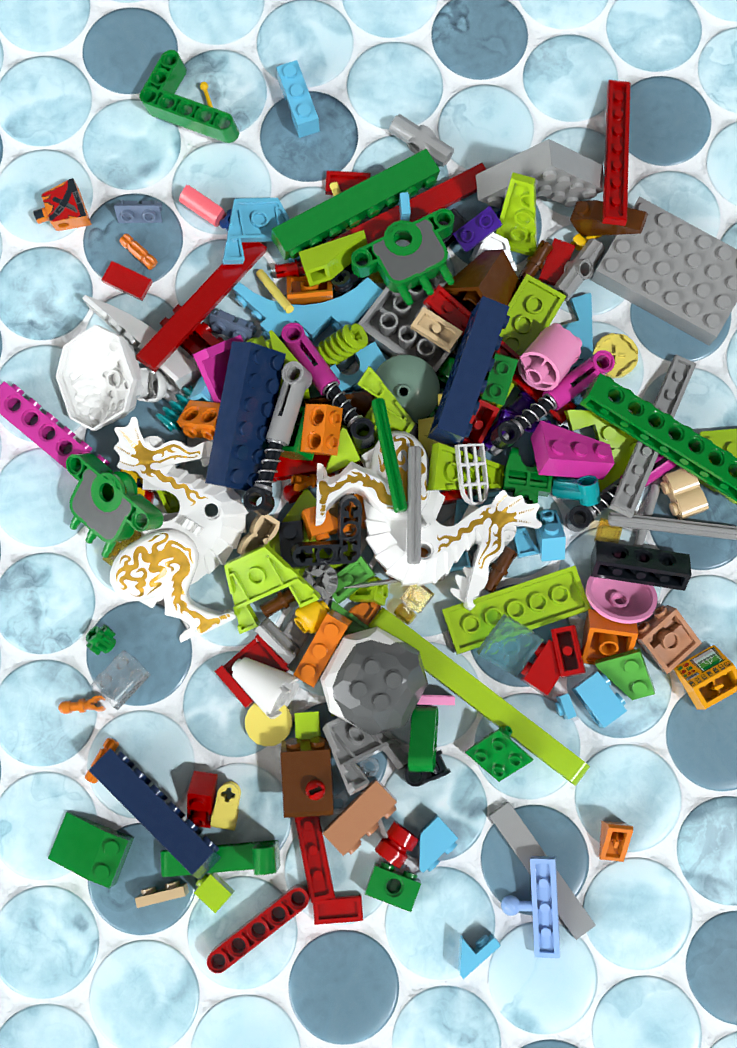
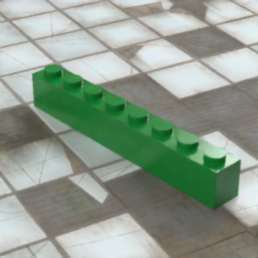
[271,149,440,260]

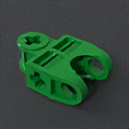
[502,447,552,504]

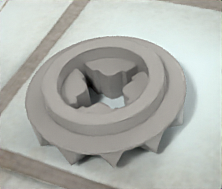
[302,565,338,601]

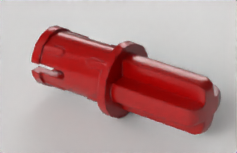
[275,259,305,279]

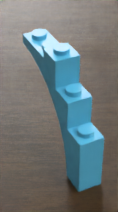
[233,277,383,342]

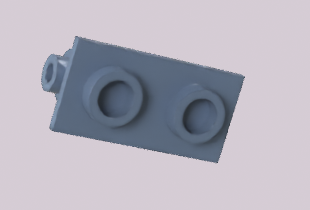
[114,200,163,223]
[209,309,257,342]

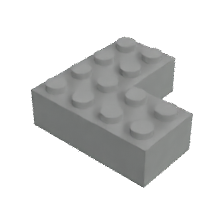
[476,139,604,210]
[358,275,458,374]

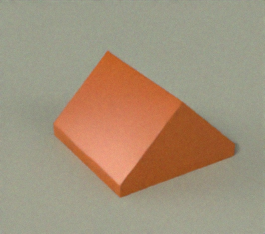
[286,274,333,305]

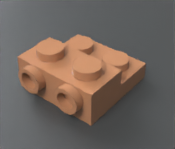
[636,605,702,674]

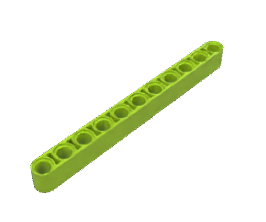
[368,607,590,786]

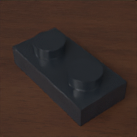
[279,520,307,569]

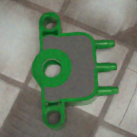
[351,208,455,306]
[66,453,164,558]

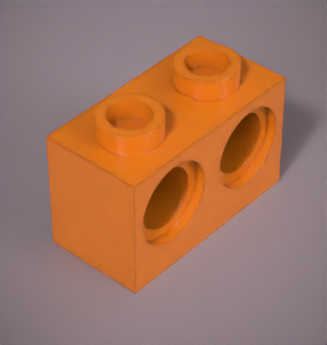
[177,400,220,440]
[300,404,343,456]

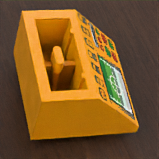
[674,645,737,710]

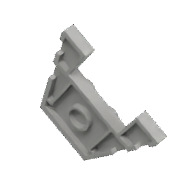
[322,718,408,795]

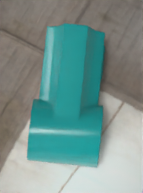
[552,475,601,506]

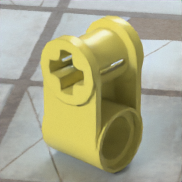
[210,781,241,831]

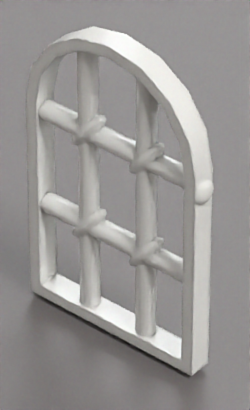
[454,443,489,506]

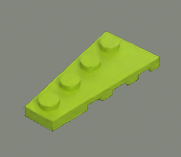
[496,172,537,256]
[427,443,505,491]

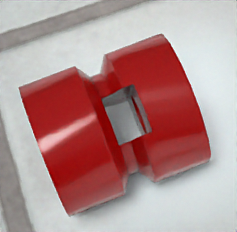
[374,821,420,869]

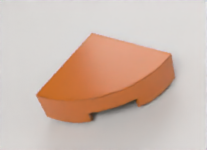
[348,602,381,625]

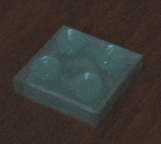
[476,614,544,677]

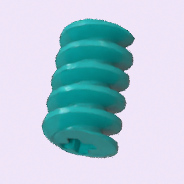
[156,385,194,433]

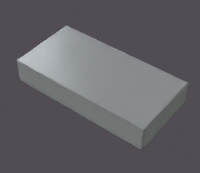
[254,618,300,664]

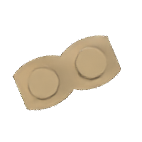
[660,468,709,520]
[237,514,280,555]

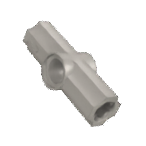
[389,114,454,167]
[553,239,605,301]

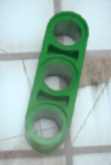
[408,706,439,772]

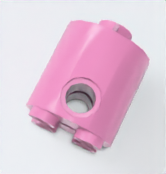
[517,323,582,391]

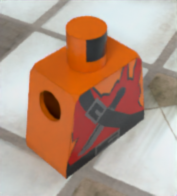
[33,178,92,231]

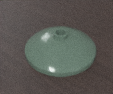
[374,354,440,423]

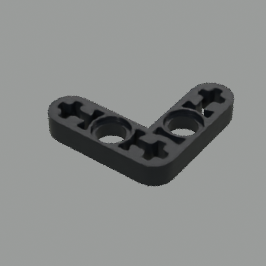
[290,494,362,566]

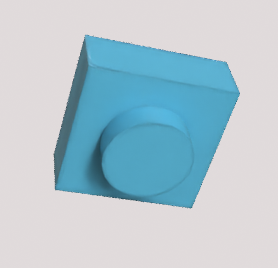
[555,693,577,719]

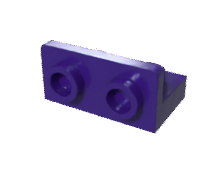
[453,206,502,252]

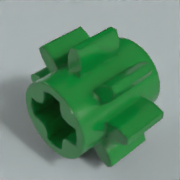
[86,624,116,655]

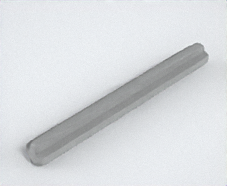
[407,446,421,564]

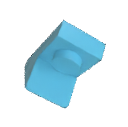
[458,933,501,979]

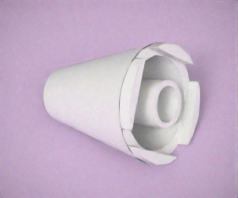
[232,657,300,719]

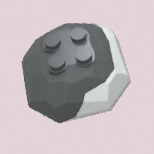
[320,627,428,736]

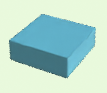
[399,192,411,221]

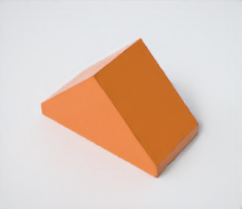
[599,821,633,862]

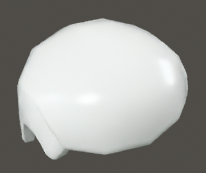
[137,368,167,402]

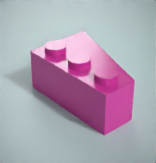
[531,420,615,480]

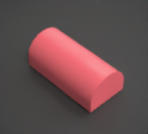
[179,185,226,227]

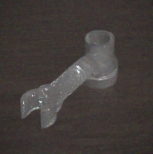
[334,756,379,811]

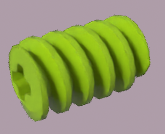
[317,323,368,365]

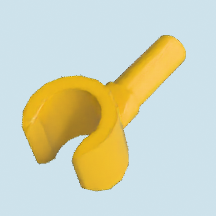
[570,233,602,251]

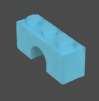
[276,60,320,138]
[325,342,386,396]

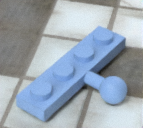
[501,856,560,958]

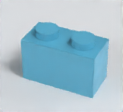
[571,671,627,728]

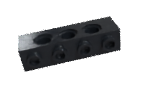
[591,540,692,591]

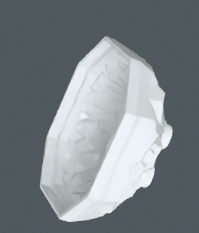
[56,325,143,431]

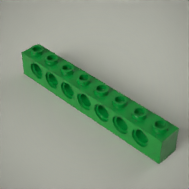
[580,373,737,502]

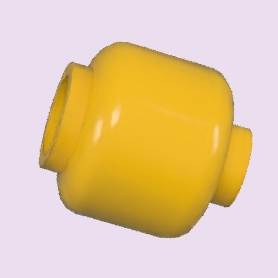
[294,600,330,634]

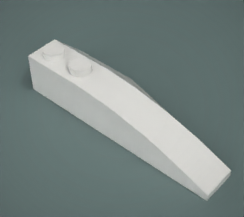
[82,295,202,394]

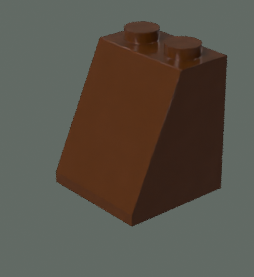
[443,249,521,312]
[280,736,334,818]

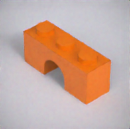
[301,494,366,541]
[293,609,352,688]

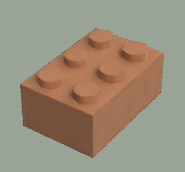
[323,778,397,856]

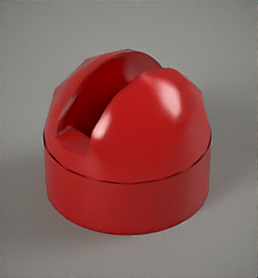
[283,483,303,504]
[305,779,326,800]

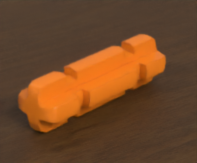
[119,233,158,270]
[85,738,119,783]

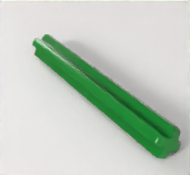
[372,398,407,513]

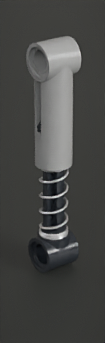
[243,361,312,515]

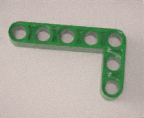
[140,50,240,143]
[160,840,281,877]

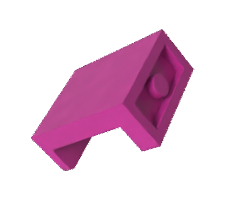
[193,334,244,403]

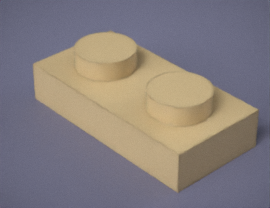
[411,307,463,353]
[135,880,189,908]

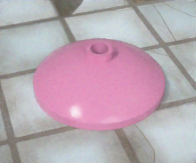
[586,576,658,624]

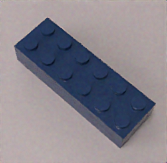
[427,296,510,448]
[205,341,286,491]
[89,748,221,880]

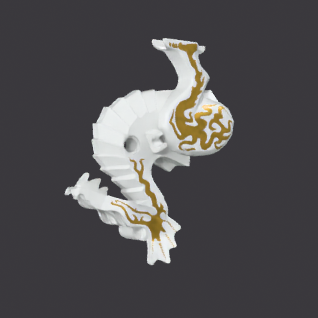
[110,417,249,642]
[315,431,542,611]

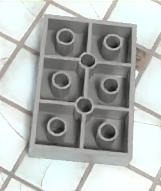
[591,196,737,346]

